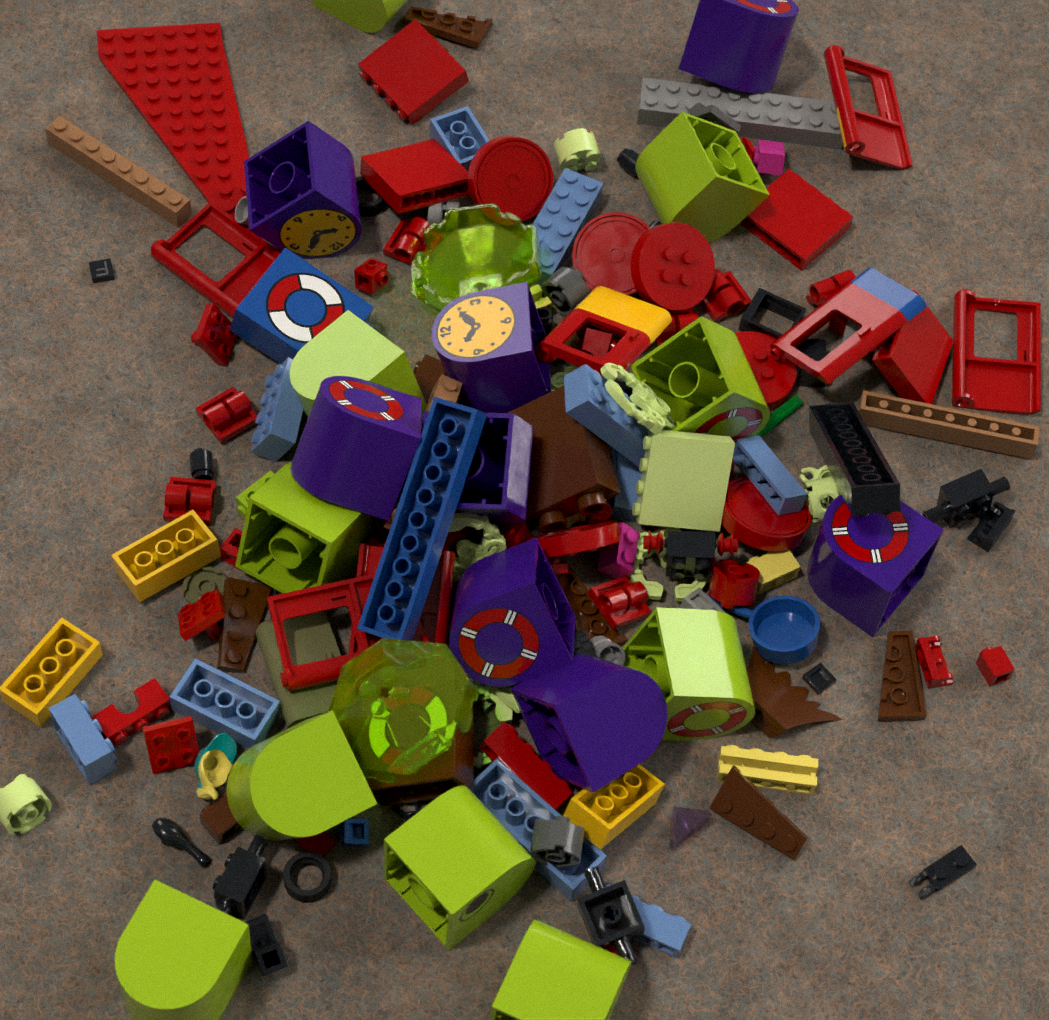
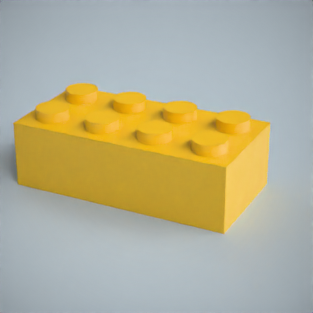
[111,510,221,602]
[0,617,103,727]
[563,764,665,850]

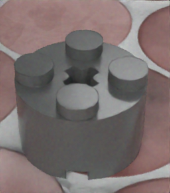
[541,267,591,317]
[530,816,584,868]

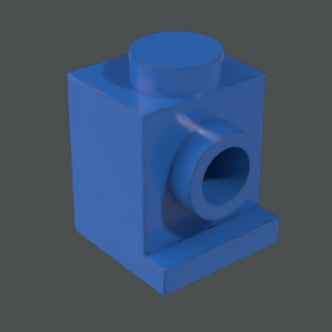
[338,818,369,847]

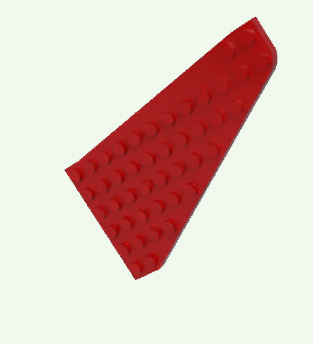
[97,22,250,218]

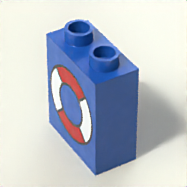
[230,247,376,364]

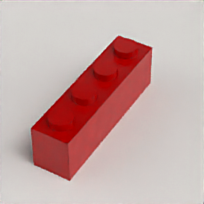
[478,722,573,810]

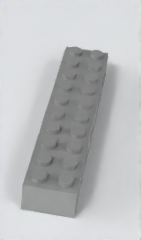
[637,78,843,150]

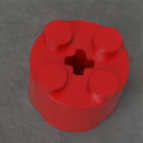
[709,560,760,609]

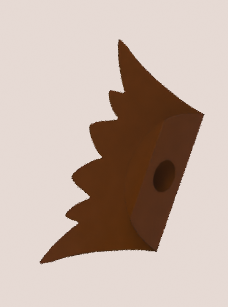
[747,645,842,738]

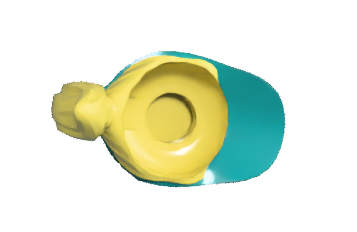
[194,733,237,800]

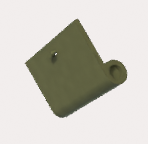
[255,611,358,729]

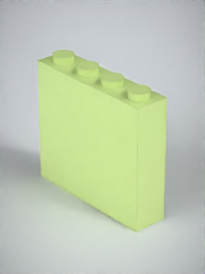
[632,430,735,532]

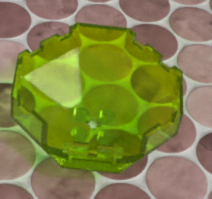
[411,203,542,312]
[328,638,479,783]

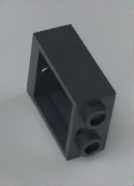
[738,288,806,339]

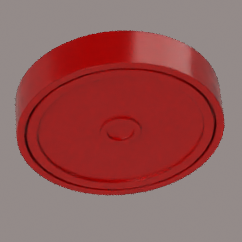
[467,135,553,223]
[572,212,650,297]
[630,222,715,311]
[735,331,797,411]
[721,476,812,551]
[525,521,621,558]

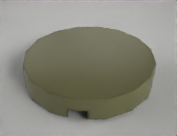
[182,566,227,604]

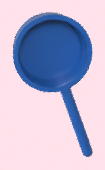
[707,594,820,664]

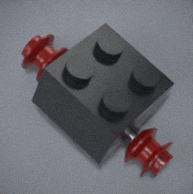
[643,531,738,580]

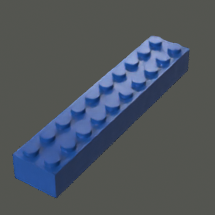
[357,397,487,646]

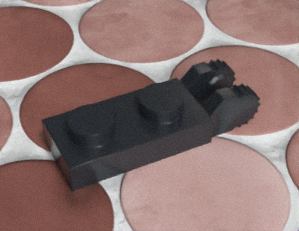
[908,845,977,899]

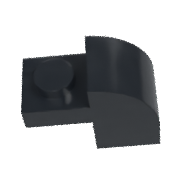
[244,914,288,976]

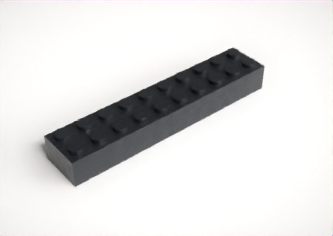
[809,403,900,517]

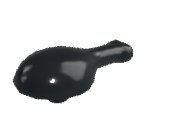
[152,817,211,866]

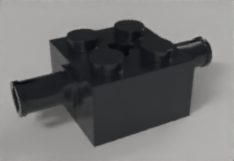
[922,469,1010,528]
[212,835,269,920]
[577,866,645,966]

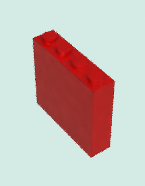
[358,19,469,125]
[360,139,470,214]
[739,169,853,271]
[872,290,954,404]

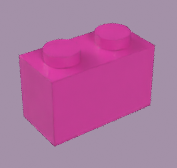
[753,140,785,175]
[597,522,639,579]

